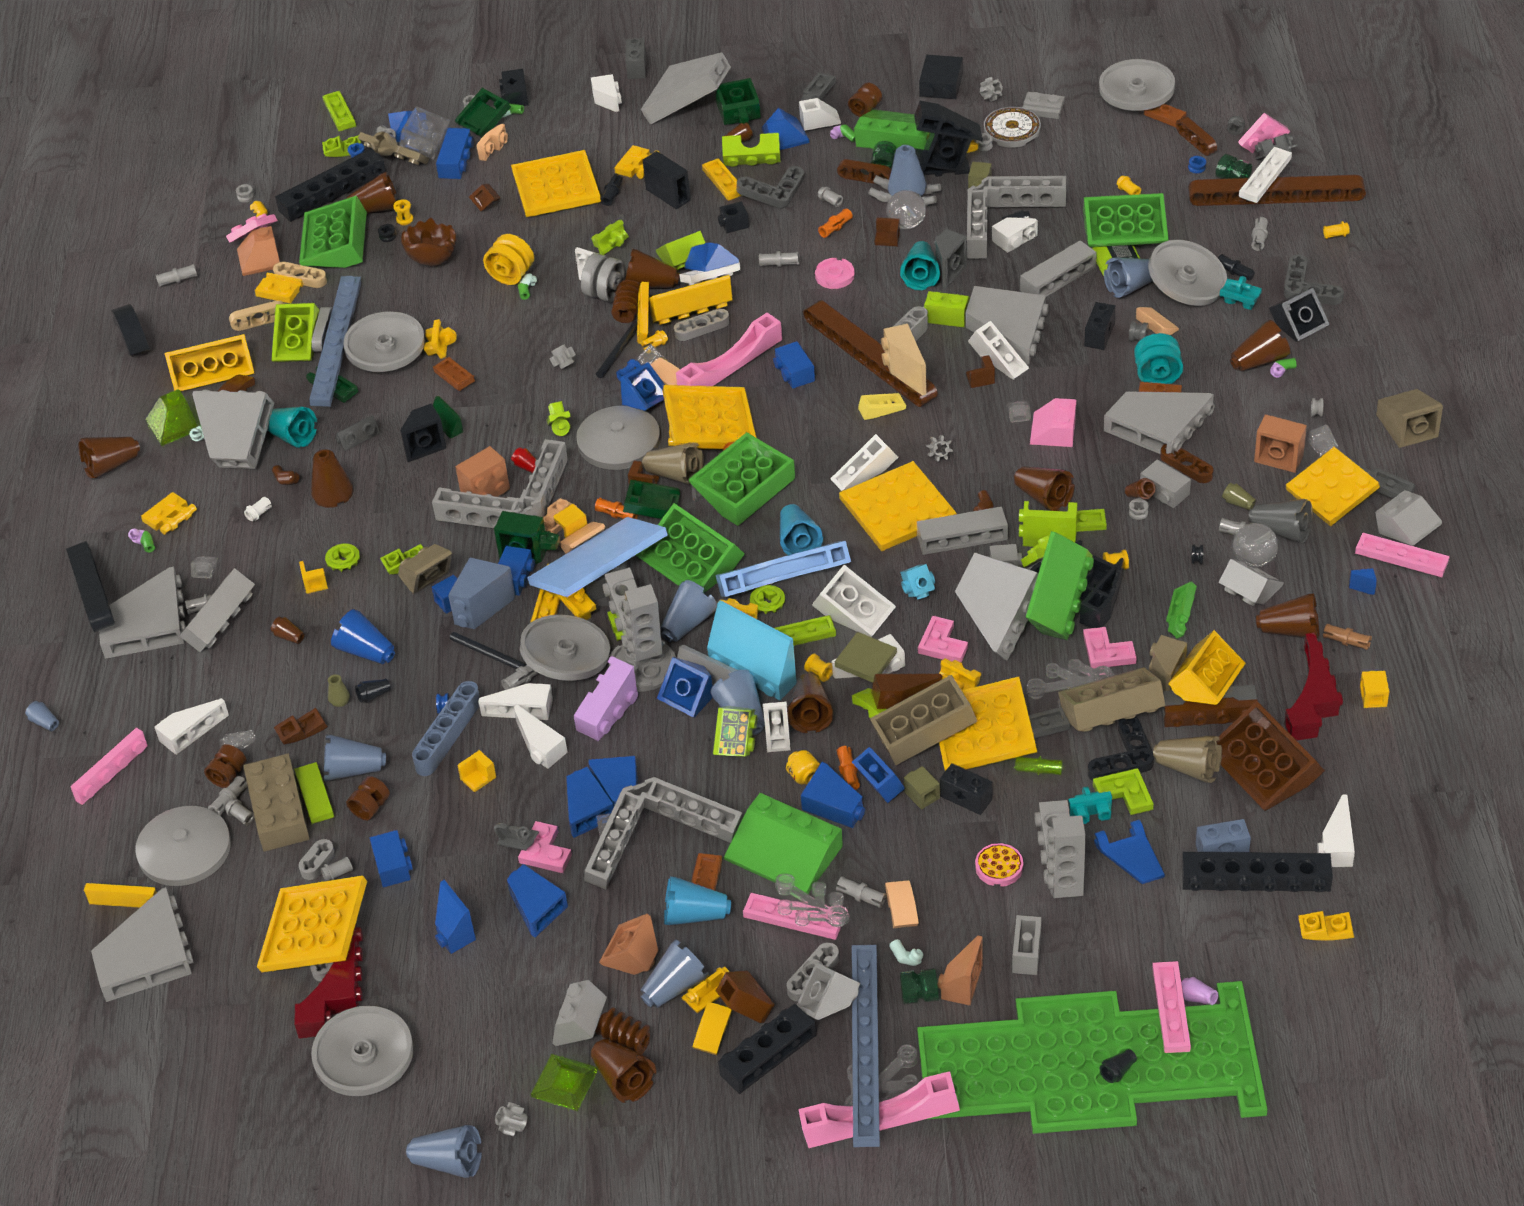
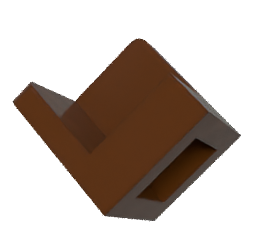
[469,184,500,211]
[874,217,900,247]
[966,355,995,388]
[628,460,659,484]

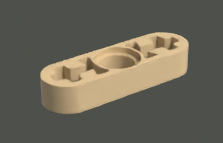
[273,262,327,288]
[229,301,284,331]

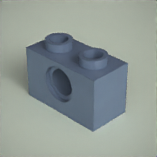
[1195,819,1251,852]

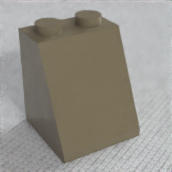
[1376,389,1443,448]

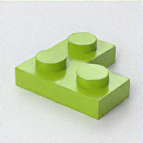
[1093,768,1154,815]

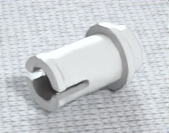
[244,497,272,521]

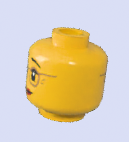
[786,750,820,785]

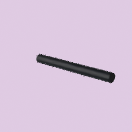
[596,321,637,378]
[450,632,527,669]

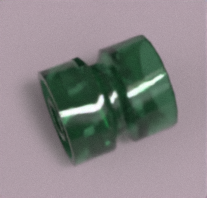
[870,141,897,169]
[1215,154,1252,179]
[900,968,939,1004]

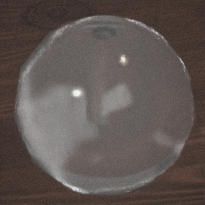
[886,190,927,230]
[1232,523,1278,568]

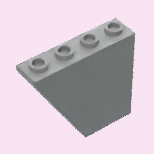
[641,52,731,124]
[966,286,1049,364]
[192,390,274,469]
[1104,392,1215,454]
[955,553,1038,661]
[99,567,186,659]
[91,887,194,1002]

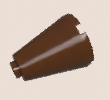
[347,172,399,213]
[625,249,680,288]
[1230,320,1291,371]
[78,437,140,479]
[311,449,353,508]
[1014,466,1075,511]
[1256,593,1319,638]
[787,673,833,733]
[591,1039,657,1103]

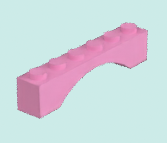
[676,313,782,386]
[799,1071,960,1148]

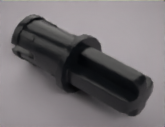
[600,173,623,206]
[1218,254,1255,280]

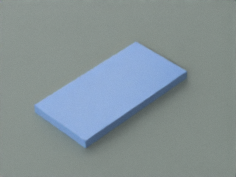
[527,517,668,597]

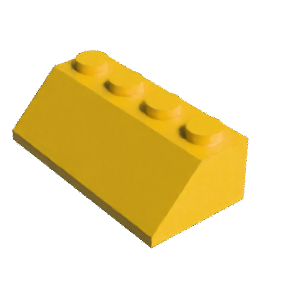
[648,275,732,325]
[165,334,255,393]
[1168,630,1245,705]

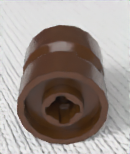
[848,83,882,117]
[204,744,247,788]
[346,776,390,821]

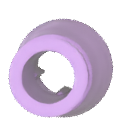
[1181,977,1218,1005]

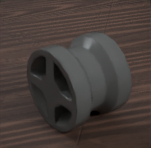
[1129,321,1149,341]

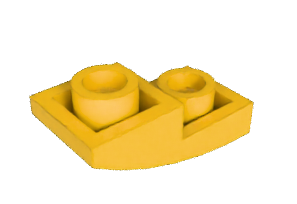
[1298,911,1354,940]
[692,1002,732,1055]

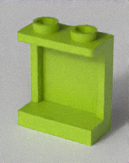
[1019,501,1077,547]

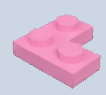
[1238,113,1290,153]
[226,213,278,243]
[918,616,968,663]
[1083,627,1136,669]
[518,821,572,873]

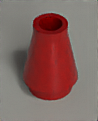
[511,447,537,473]

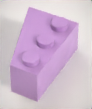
[574,656,638,741]

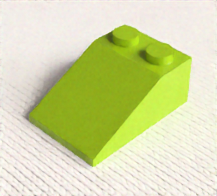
[271,303,320,362]

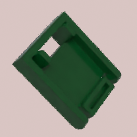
[455,88,511,138]
[623,480,680,519]

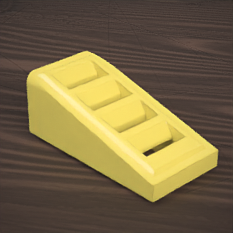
[858,393,906,420]

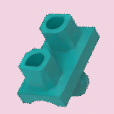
[1220,276,1262,310]
[1068,786,1112,824]

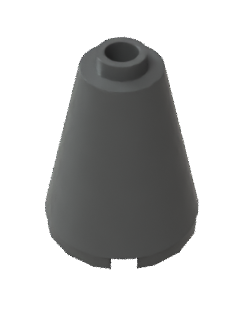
[1249,499,1313,543]

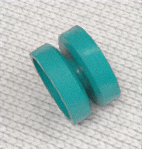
[1134,333,1183,384]

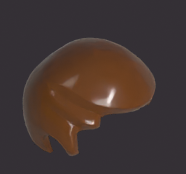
[401,218,456,266]

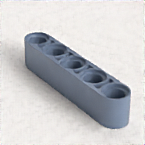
[412,681,480,776]

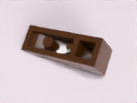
[871,674,942,709]

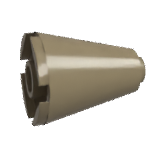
[642,442,704,485]
[1153,736,1222,783]

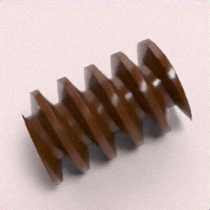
[611,280,640,323]
[595,1007,650,1055]

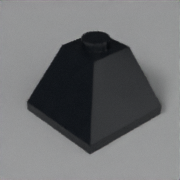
[1269,288,1330,342]

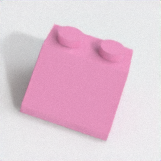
[1030,398,1076,447]

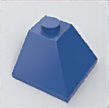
[435,880,476,954]

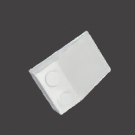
[812,565,896,637]

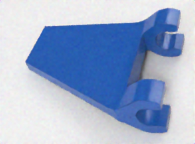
[1094,820,1165,884]

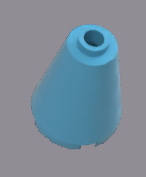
[780,504,823,555]
[664,876,731,925]

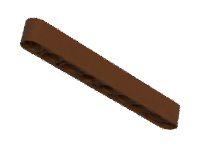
[1188,175,1366,206]
[803,300,938,407]

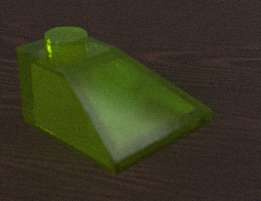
[145,389,198,446]
[531,1054,598,1111]

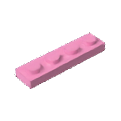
[1355,533,1449,577]
[70,728,147,805]
[743,893,844,940]
[1152,961,1191,1053]

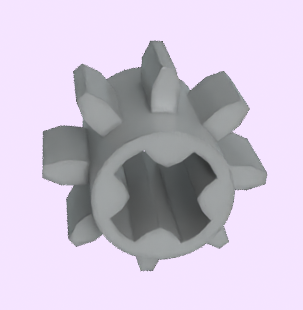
[980,77,1003,102]
[549,344,576,369]
[926,435,953,462]
[495,1102,527,1136]

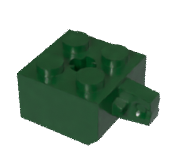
[715,78,761,125]
[494,511,560,565]

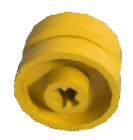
[483,234,534,285]

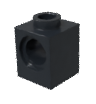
[718,201,749,233]

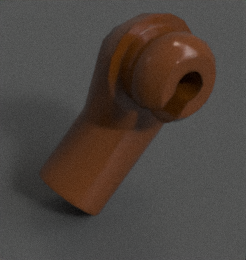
[973,490,993,511]

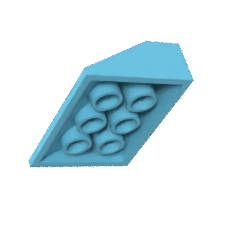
[707,600,796,700]

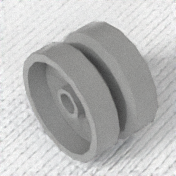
[581,253,625,302]

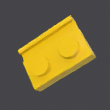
[255,272,304,304]

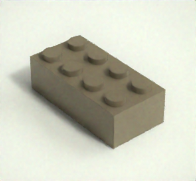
[1058,667,1165,732]
[870,675,977,766]
[243,753,310,852]

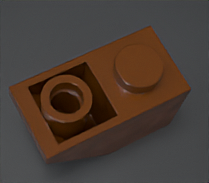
[715,970,775,1023]

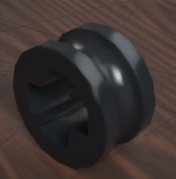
[378,224,396,242]
[1191,544,1203,564]

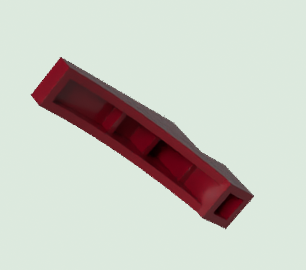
[1284,632,1343,741]
[294,924,363,1039]

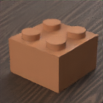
[1254,414,1307,473]
[455,446,510,497]

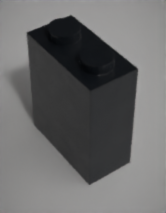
[919,54,963,99]
[643,151,691,210]

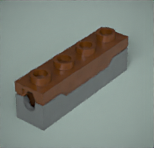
[1161,685,1258,727]

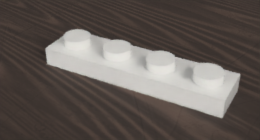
[1239,147,1292,203]

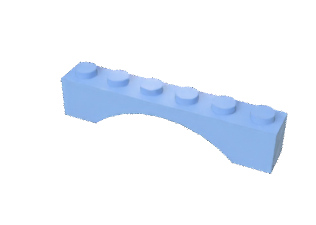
[715,541,851,597]

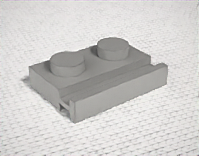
[1022,92,1064,119]

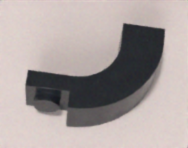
[111,304,150,355]

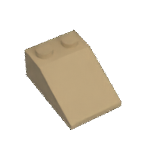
[881,324,926,396]

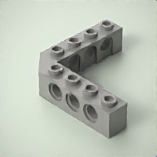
[967,176,1066,259]
[432,439,568,528]
[602,568,662,661]
[584,777,742,890]
[1034,800,1085,898]

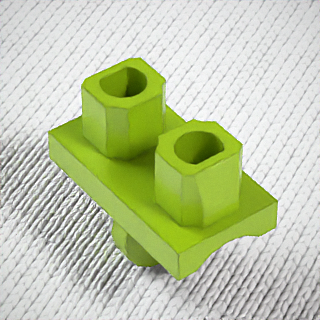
[591,220,629,255]
[546,401,570,436]

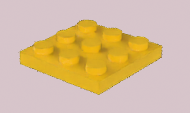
[1286,447,1380,526]

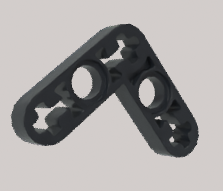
[1088,717,1154,781]

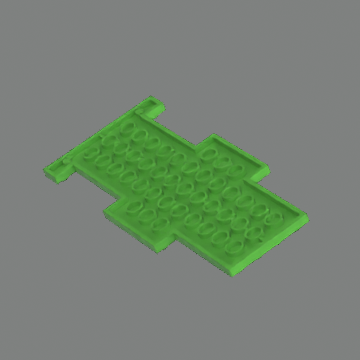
[917,981,1267,1134]

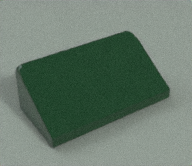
[433,396,463,439]

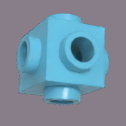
[900,564,935,599]

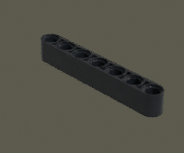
[66,541,116,633]

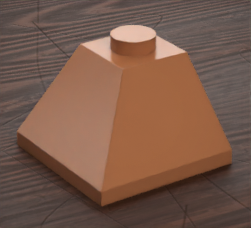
[237,226,280,276]
[599,914,658,975]
[937,936,983,1005]

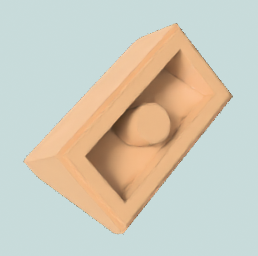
[1136,307,1179,335]
[559,522,605,554]

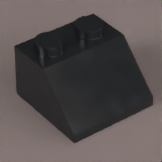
[400,403,446,463]

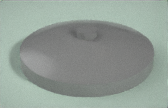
[1099,59,1175,111]
[1148,240,1227,306]
[344,312,425,372]
[577,406,660,470]
[520,615,610,681]
[135,806,231,886]
[311,1006,413,1096]

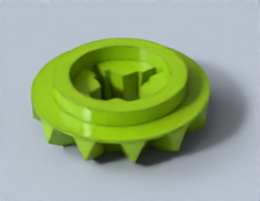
[325,544,360,572]
[750,585,785,614]

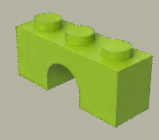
[722,133,781,167]

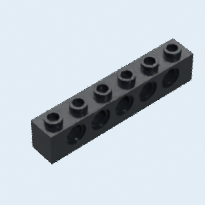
[275,148,386,222]
[1182,852,1333,892]

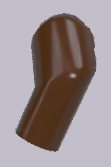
[272,465,300,485]

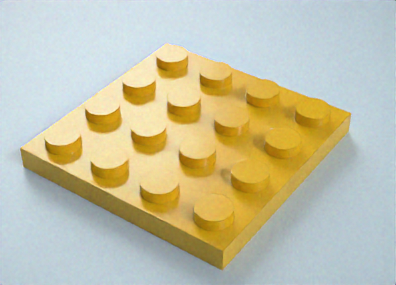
[511,150,601,217]
[662,385,756,449]
[839,461,957,551]
[939,677,1037,771]
[257,876,367,972]

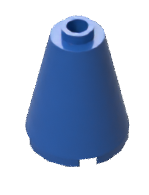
[331,609,395,664]

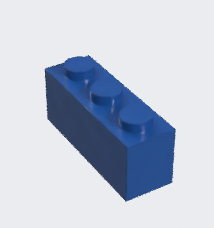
[436,128,474,179]

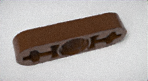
[1176,117,1217,156]
[837,159,891,184]
[1160,444,1214,483]

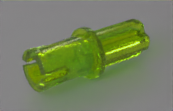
[1015,756,1062,775]

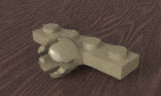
[358,131,429,166]

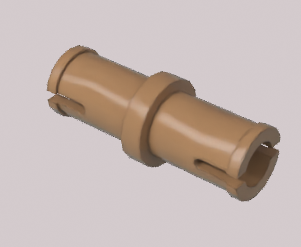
[1323,624,1372,650]

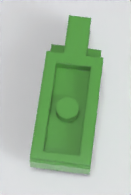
[1166,581,1197,639]

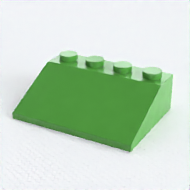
[854,110,930,152]
[1083,193,1169,247]
[299,196,367,268]
[689,432,795,526]
[636,503,745,593]
[1026,531,1094,640]
[724,793,843,897]

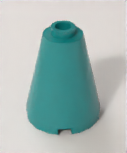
[900,241,940,290]
[267,407,317,448]

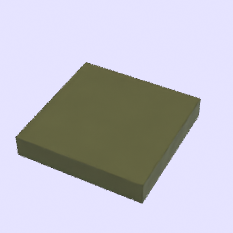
[835,631,897,683]

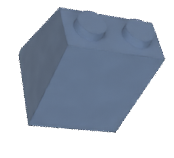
[448,558,516,629]

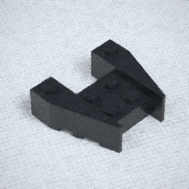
[914,101,983,177]
[1030,540,1124,628]

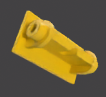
[682,967,729,1014]

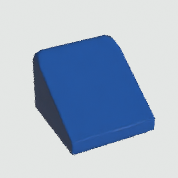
[1349,568,1377,595]

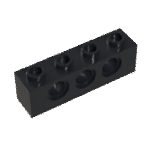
[718,1004,816,1094]

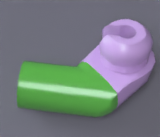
[830,124,855,142]
[1270,358,1297,378]
[128,528,155,553]

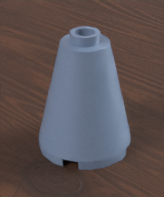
[888,145,926,200]
[1104,257,1153,298]
[660,580,717,642]
[710,670,765,735]
[324,734,386,781]
[640,940,709,1008]
[406,1125,481,1178]

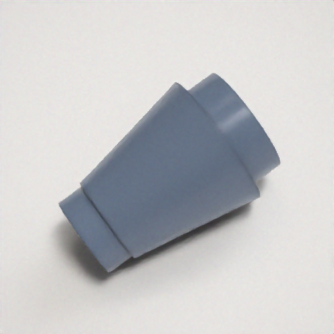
[25,701,59,731]

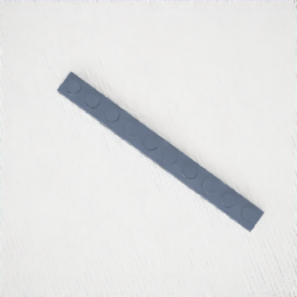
[309,276,361,407]
[852,945,880,1147]

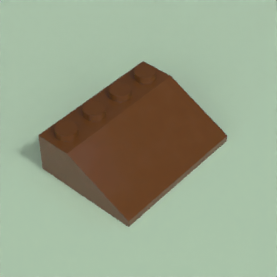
[1216,701,1325,811]

